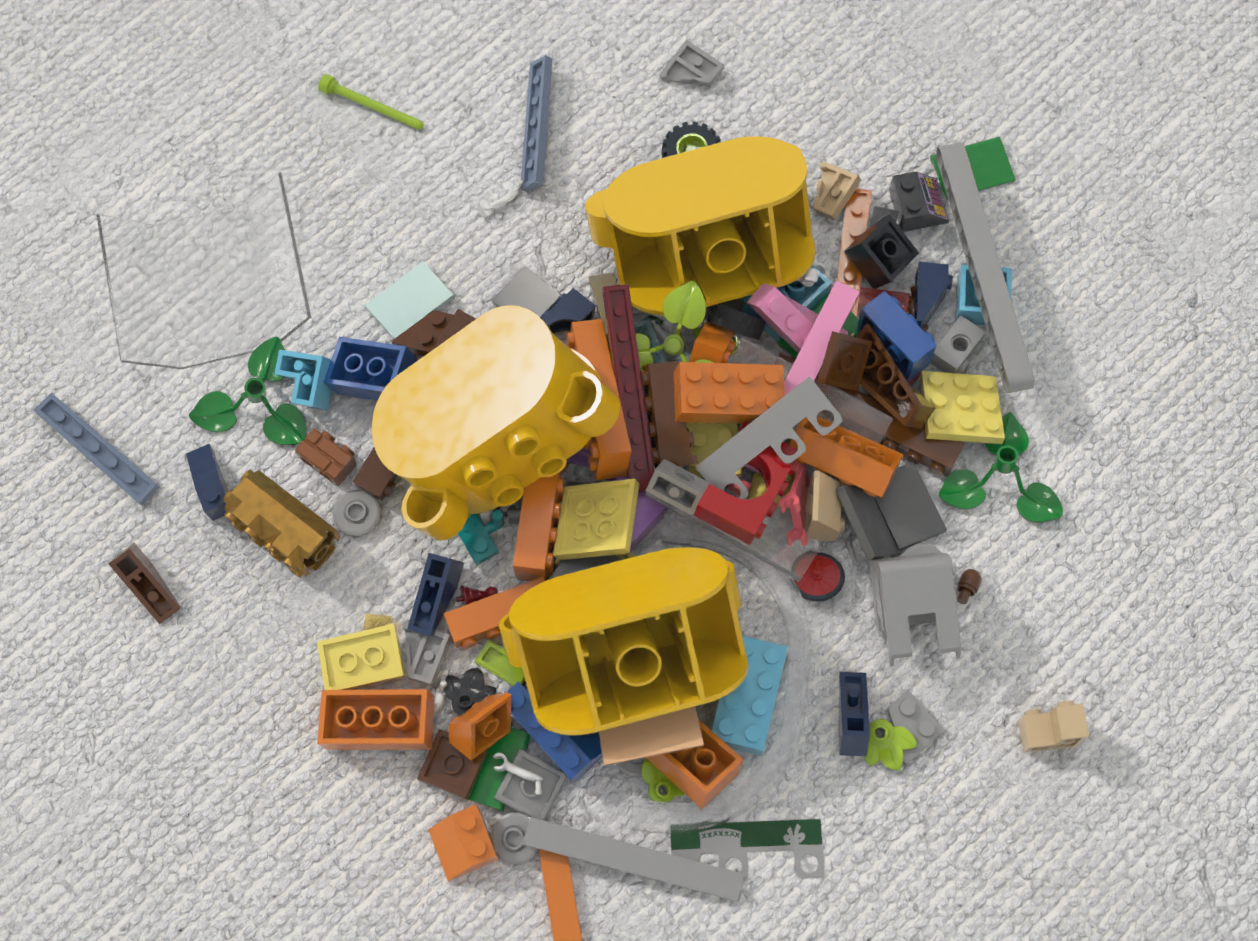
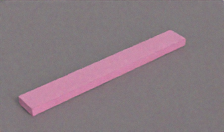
[744,281,860,475]

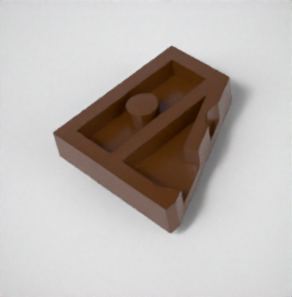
[391,310,453,356]

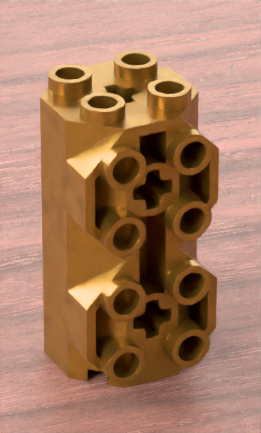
[223,470,341,578]

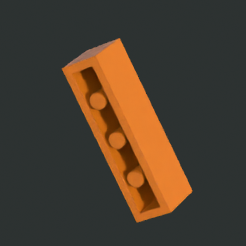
[444,577,545,649]

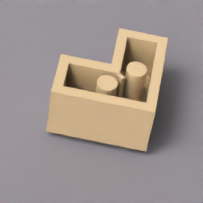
[1018,701,1090,752]

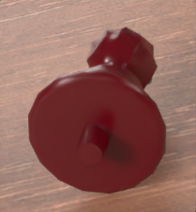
[456,585,499,606]

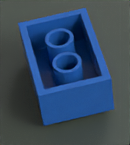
[856,291,937,382]
[324,337,418,401]

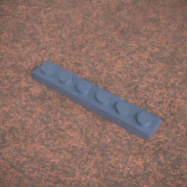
[520,55,553,193]
[33,392,160,506]

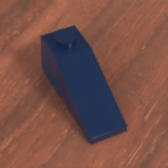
[914,261,953,330]
[186,444,229,521]
[407,553,464,637]
[839,672,870,757]

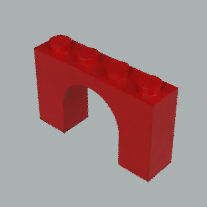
[693,422,801,545]

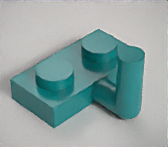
[458,510,505,566]

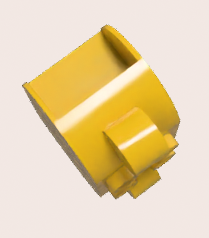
[585,136,816,316]
[372,306,620,541]
[498,547,749,735]

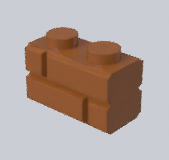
[295,428,357,487]

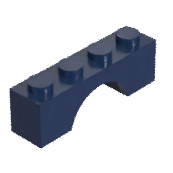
[540,288,596,334]

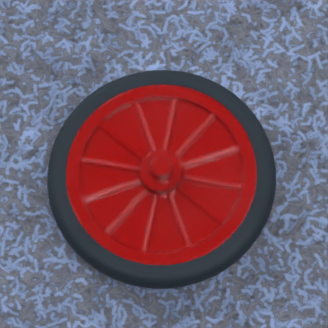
[789,552,845,602]

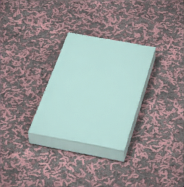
[365,261,454,339]

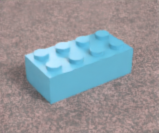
[712,636,788,757]

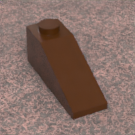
[109,542,181,624]

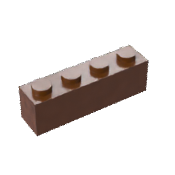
[857,323,936,429]
[640,361,699,469]

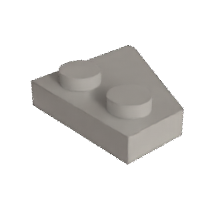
[659,39,725,87]
[403,621,452,687]
[887,690,945,766]

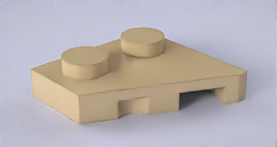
[813,161,861,220]

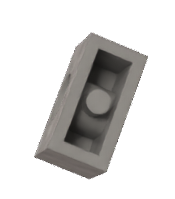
[930,315,986,374]
[646,459,711,516]

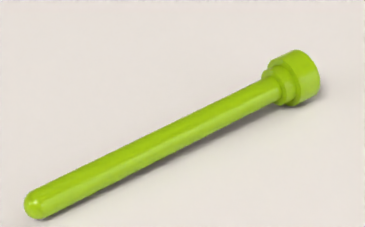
[318,74,424,130]

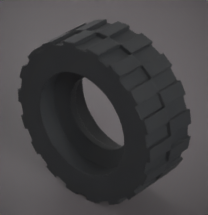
[707,303,766,340]

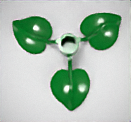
[189,336,306,445]
[939,412,1063,523]

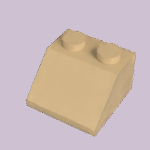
[805,471,845,542]

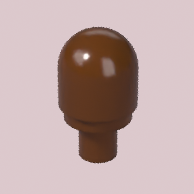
[957,569,982,604]

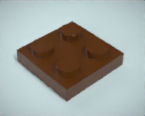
[817,331,873,391]
[417,729,490,800]

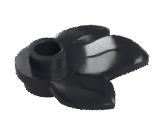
[444,668,496,716]

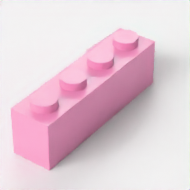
[747,283,848,354]

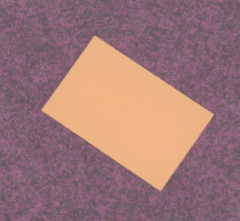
[599,706,704,765]

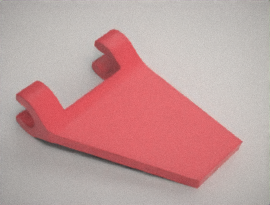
[779,463,810,546]

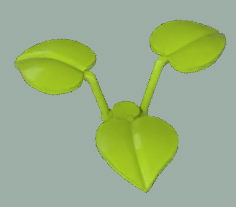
[610,281,714,371]

